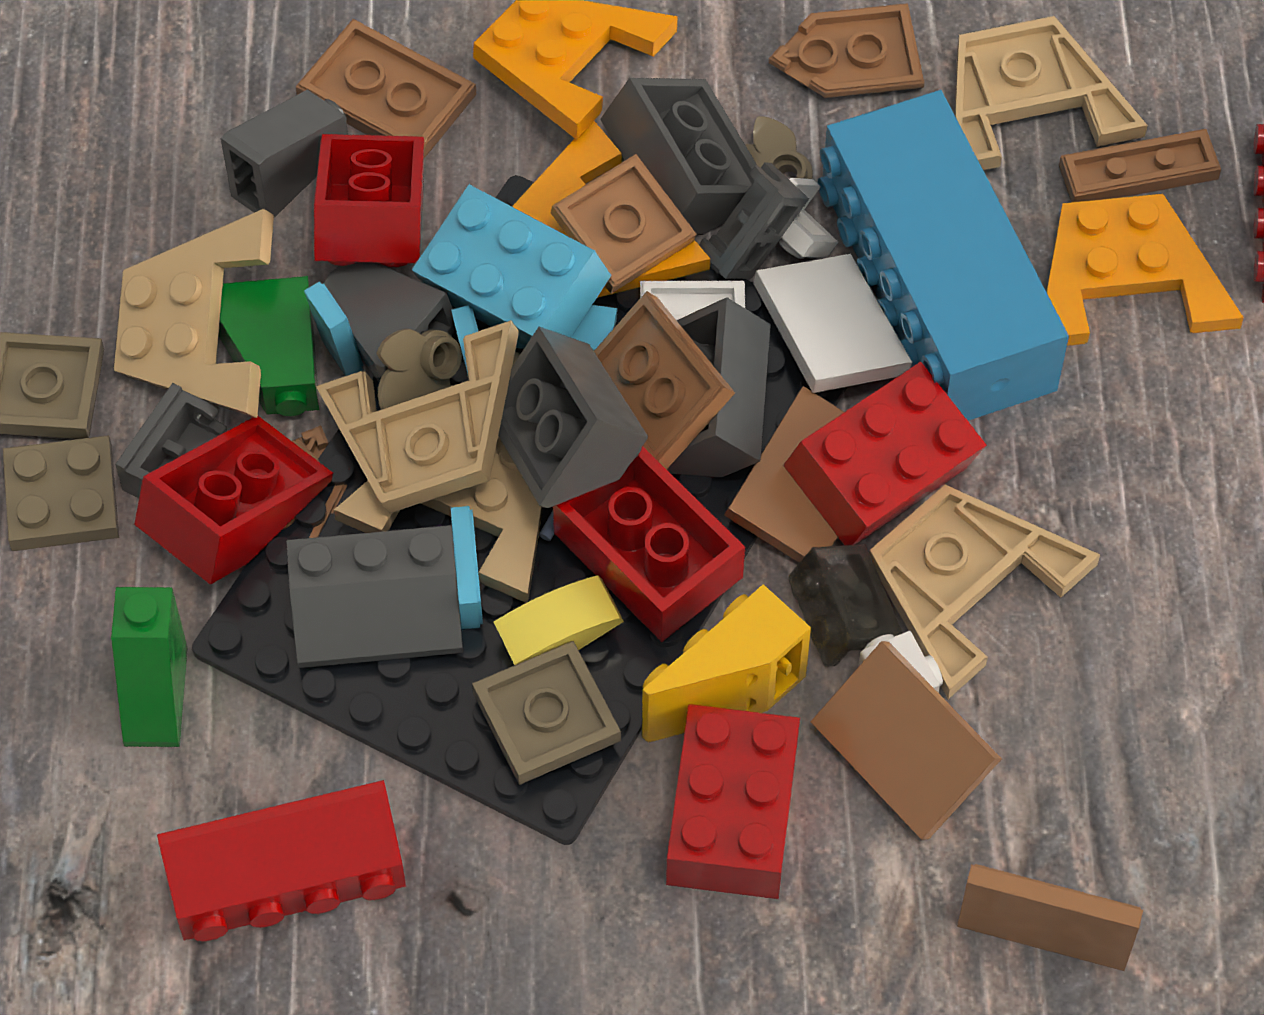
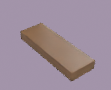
[1059,129,1221,202]

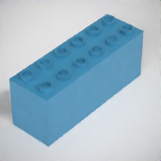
[817,90,1069,421]

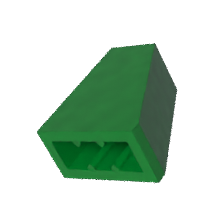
[218,276,319,416]
[111,587,188,747]

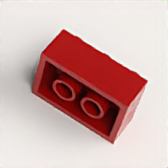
[314,134,424,267]
[783,362,987,550]
[553,446,745,642]
[666,704,800,899]

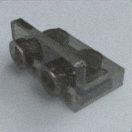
[788,544,903,667]

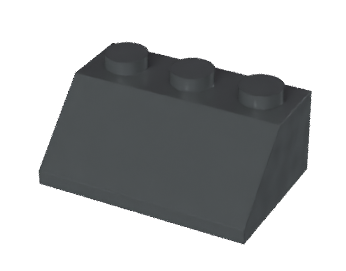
[600,78,758,234]
[667,297,770,477]
[498,326,648,508]
[287,525,463,668]

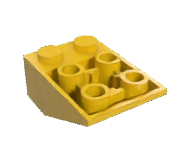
[642,584,811,743]

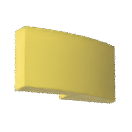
[493,575,624,665]

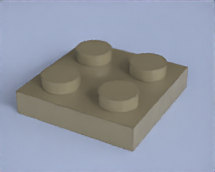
[0,332,104,439]
[3,435,119,551]
[472,641,621,785]

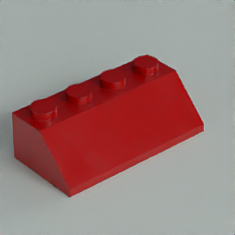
[157,780,406,941]

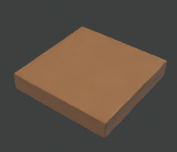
[551,154,697,294]

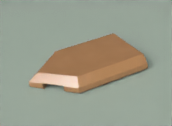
[768,3,924,98]

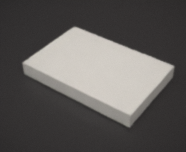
[754,254,912,393]

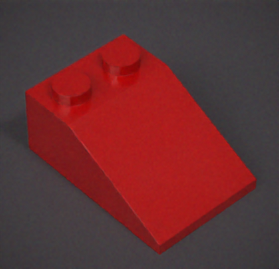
[134,416,333,585]

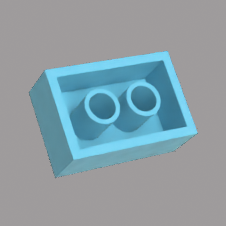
[412,184,611,346]

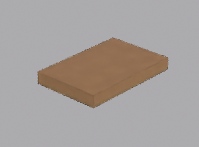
[296,19,477,158]
[594,291,735,470]
[724,386,844,572]
[810,641,1002,840]
[957,864,1143,971]

